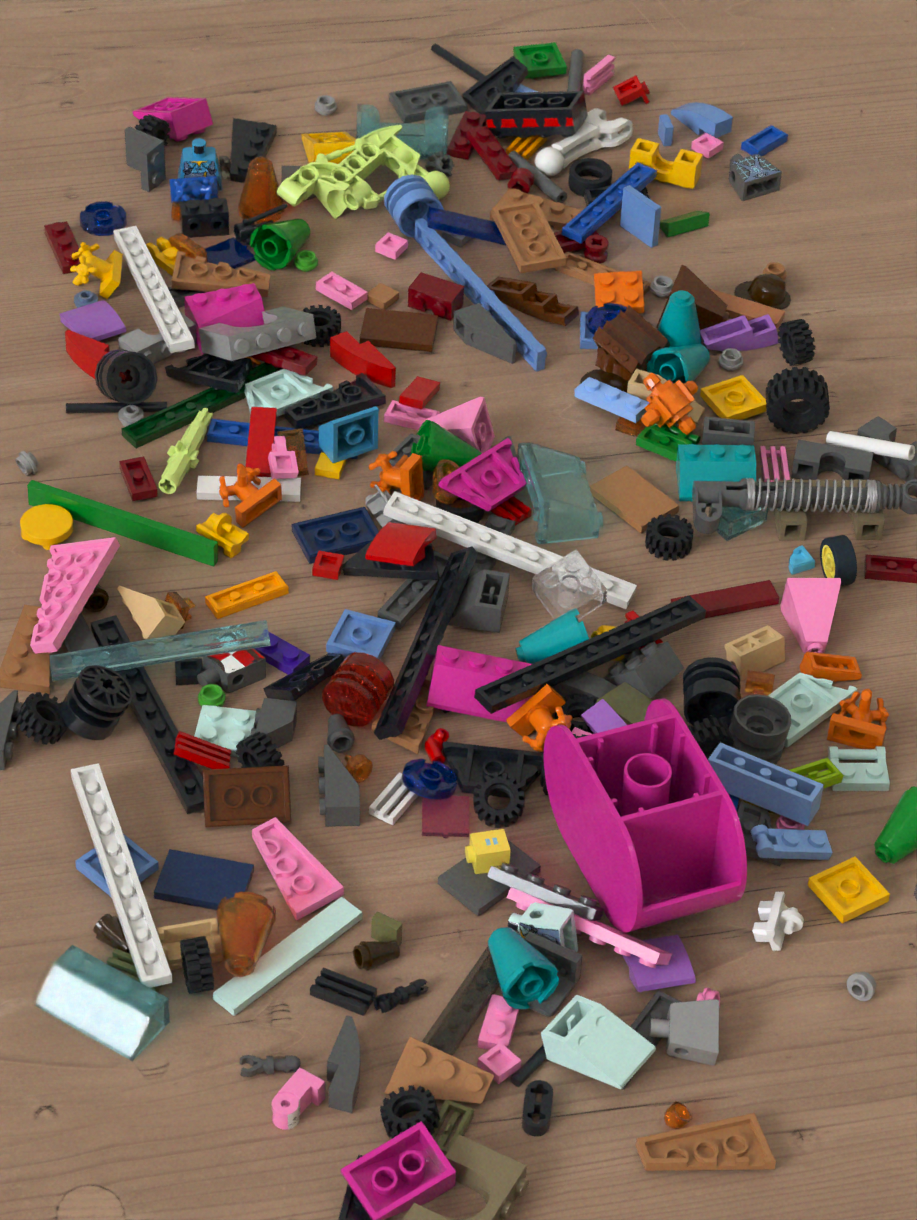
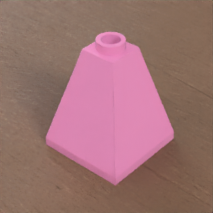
[420,397,495,454]
[780,578,841,653]

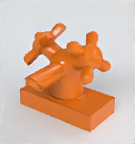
[369,451,424,501]
[219,463,282,528]
[506,684,573,752]
[827,689,889,749]

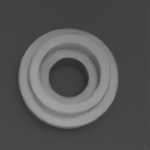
[315,95,337,115]
[650,276,673,297]
[719,348,743,371]
[118,405,144,427]
[15,451,38,475]
[847,972,876,1001]

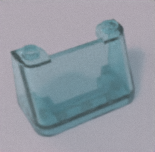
[356,104,449,159]
[517,442,603,544]

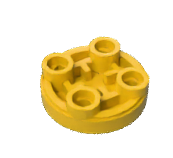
[20,504,73,550]

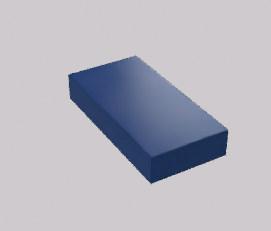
[741,125,788,156]

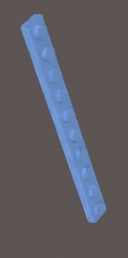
[415,218,547,372]

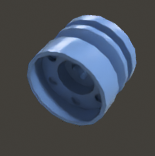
[384,174,444,238]

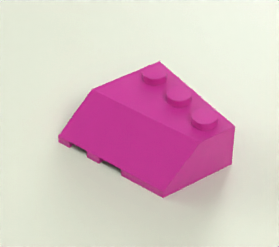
[184,283,265,355]

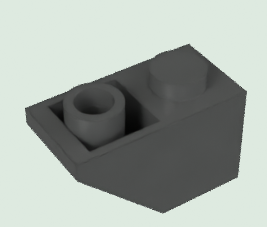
[250,698,297,749]

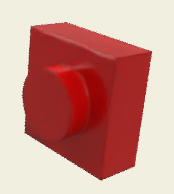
[312,551,344,580]

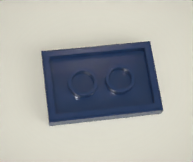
[292,507,379,564]
[154,849,254,914]

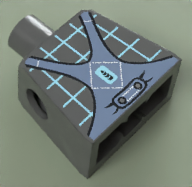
[728,154,782,201]

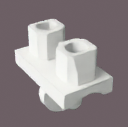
[753,892,804,951]

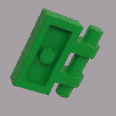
[636,424,701,462]

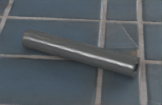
[567,49,584,91]
[508,151,567,203]

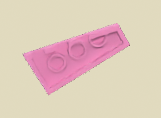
[252,817,344,921]

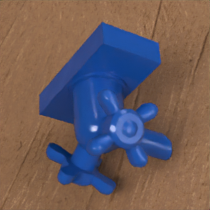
[169,176,218,203]

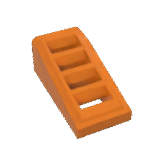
[800,652,862,682]

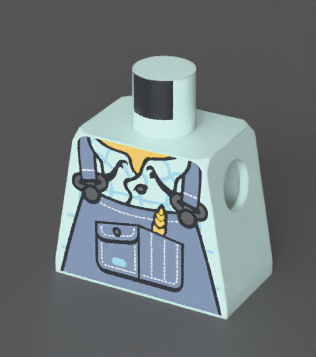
[508,902,578,953]

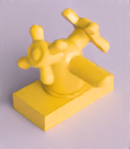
[70,242,123,299]

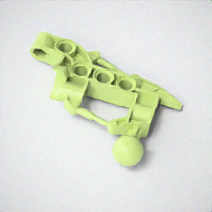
[277,125,450,219]

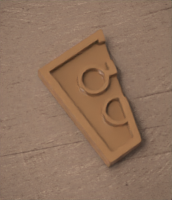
[385,1036,495,1104]

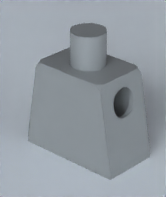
[649,999,719,1065]

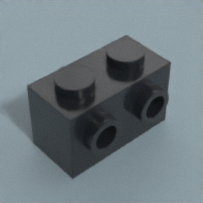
[179,198,229,238]

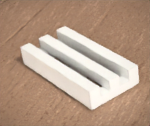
[369,772,423,825]

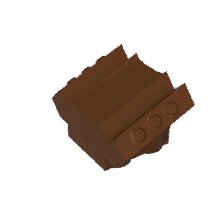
[593,306,670,381]

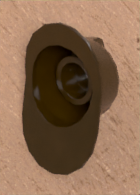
[734,274,791,310]

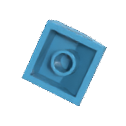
[319,406,379,463]

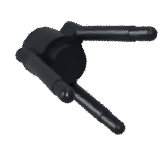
[234,204,288,246]

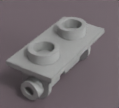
[365,484,404,528]

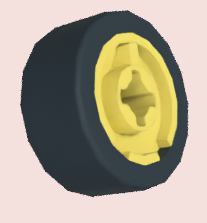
[820,535,857,586]

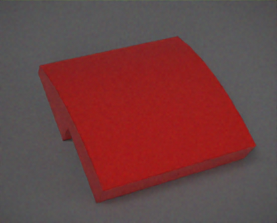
[365,522,437,566]

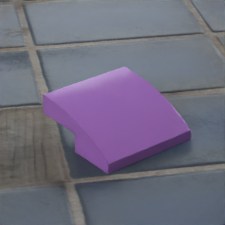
[60,300,127,341]
[622,935,696,992]

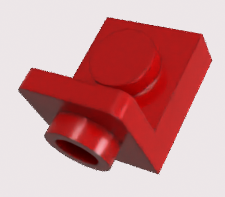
[613,75,650,106]

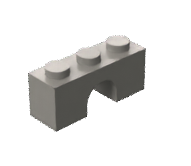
[118,311,196,364]

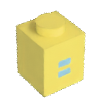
[465,829,511,874]

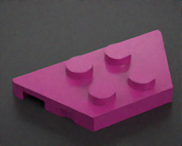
[438,438,527,512]

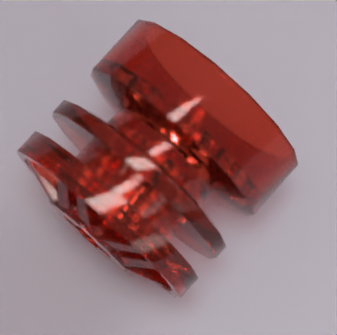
[322,652,394,727]

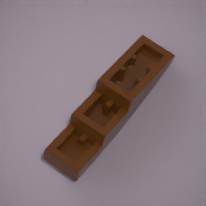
[487,276,579,326]

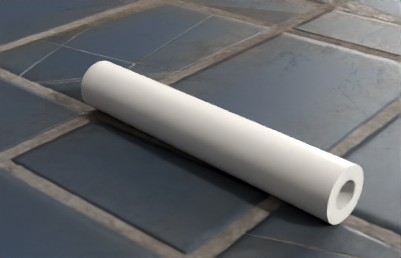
[826,431,915,460]

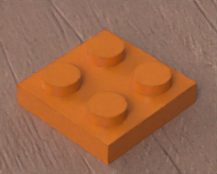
[594,271,644,313]

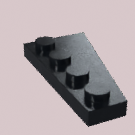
[285,373,386,430]

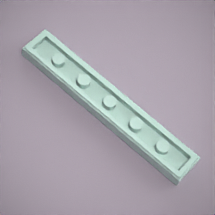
[213,896,362,1016]

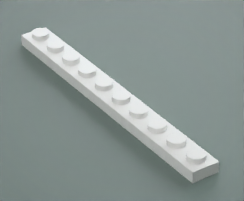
[113,226,195,353]
[383,491,637,609]
[71,763,172,989]

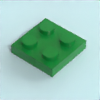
[513,42,567,79]

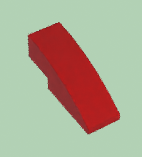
[65,329,126,380]
[330,331,396,388]

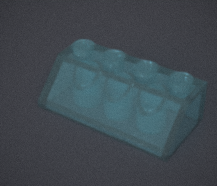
[36,945,170,1061]

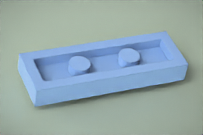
[575,377,649,423]

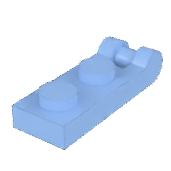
[751,825,833,860]

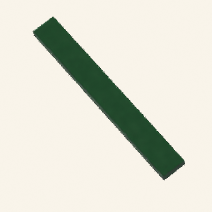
[121,362,284,449]

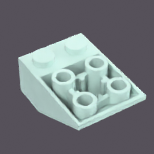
[541,995,656,1089]

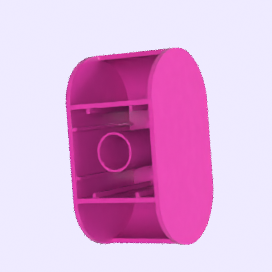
[544,698,747,933]

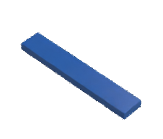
[562,162,657,243]
[207,419,358,459]

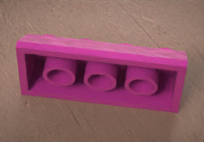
[426,645,534,722]

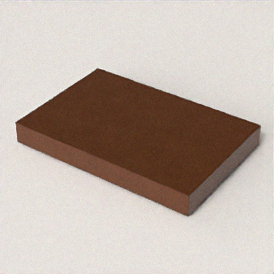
[359,308,438,352]
[203,766,291,827]

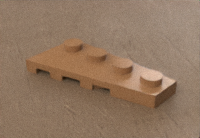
[490,188,582,231]
[172,251,271,297]
[0,604,51,694]
[636,1113,776,1171]

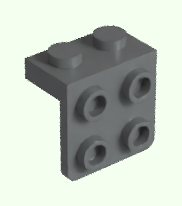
[124,127,166,192]
[501,931,582,1017]

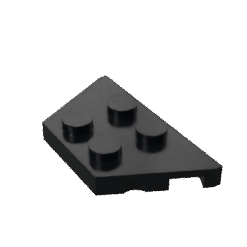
[165,353,252,393]
[342,540,440,580]
[442,741,543,798]

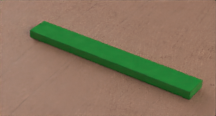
[27,480,218,567]

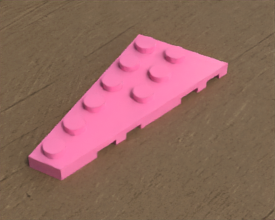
[30,537,120,654]

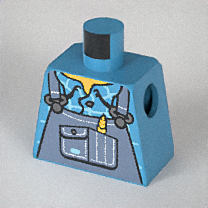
[178,138,222,191]

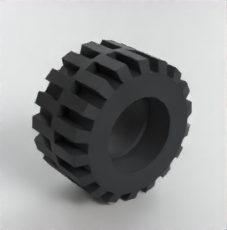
[765,367,830,434]

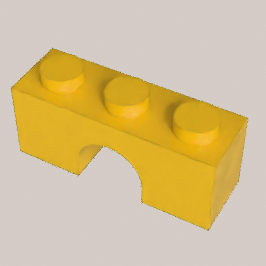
[629,138,703,189]

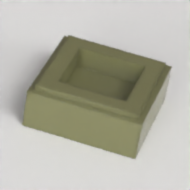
[371,912,402,946]

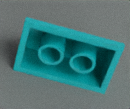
[676,444,756,501]

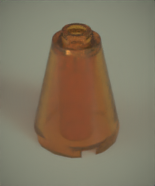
[238,157,285,223]
[217,892,276,977]

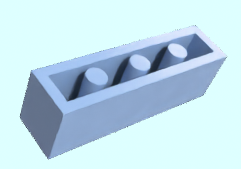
[708,743,824,826]

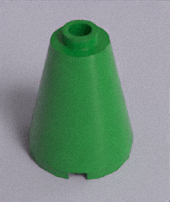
[250,219,311,270]
[410,420,481,473]
[874,786,917,864]

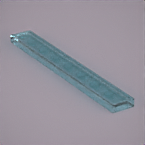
[49,620,271,681]

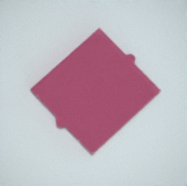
[422,794,469,839]

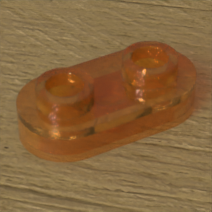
[168,233,207,262]
[432,459,460,504]

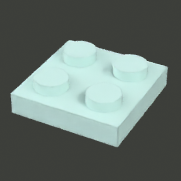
[195,705,256,757]

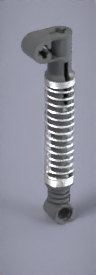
[692,478,917,534]

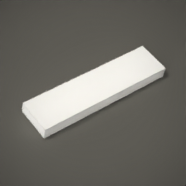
[197,476,301,502]

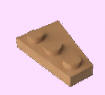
[372,679,436,754]

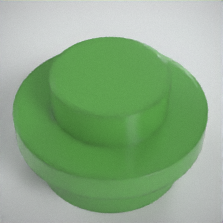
[294,250,318,272]
[198,684,226,707]

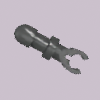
[240,1055,301,1077]

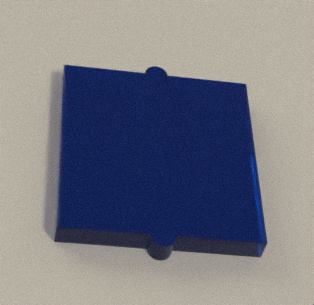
[199,237,255,269]

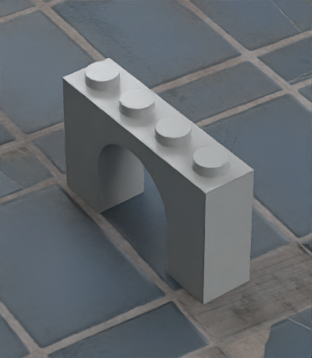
[199,306,316,361]

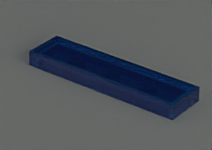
[427,207,507,246]

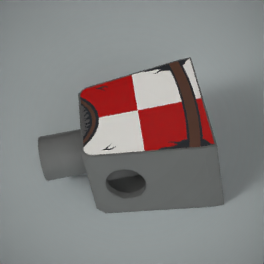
[197,631,266,693]

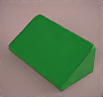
[659,211,710,237]

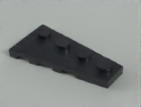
[230,118,277,184]

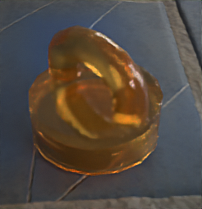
[344,754,373,783]

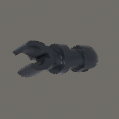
[373,979,428,1013]

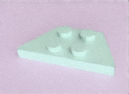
[245,369,333,417]
[768,673,857,748]

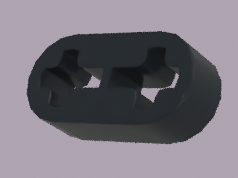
[522,1080,553,1137]

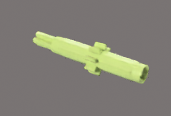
[158,408,213,494]

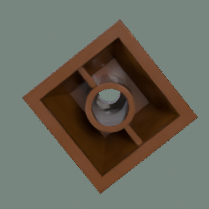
[656,265,730,330]

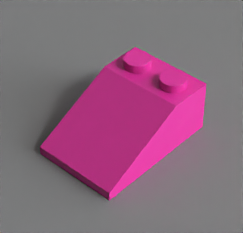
[132,97,213,142]
[340,1121,456,1220]

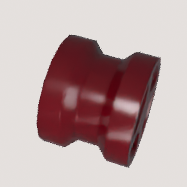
[508,168,535,193]
[584,235,609,264]

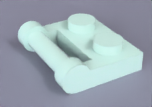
[828,746,890,791]

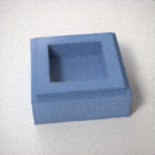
[658,114,674,146]

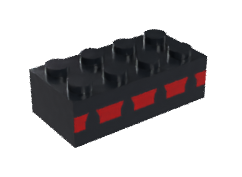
[485,91,588,138]

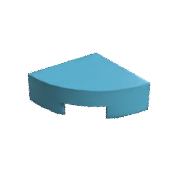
[788,545,816,575]

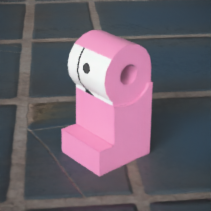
[272,1067,325,1130]

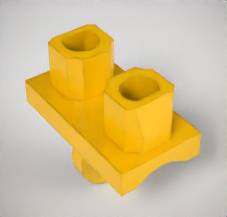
[196,513,249,558]

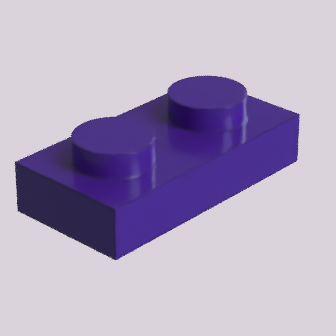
[251,631,310,675]

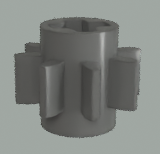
[425,151,454,177]

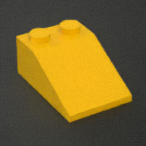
[301,132,356,164]

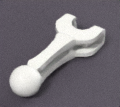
[535,108,633,177]

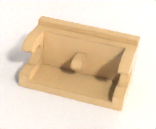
[725,625,785,681]
[157,918,222,970]

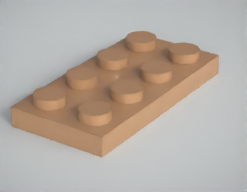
[492,200,566,273]

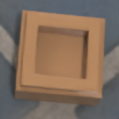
[366,283,399,310]

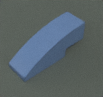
[671,102,733,138]

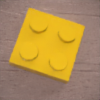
[700,375,767,420]
[807,857,890,924]

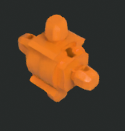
[641,373,698,435]

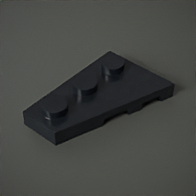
[462,56,528,115]
[263,653,346,701]

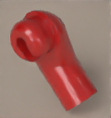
[424,728,450,767]

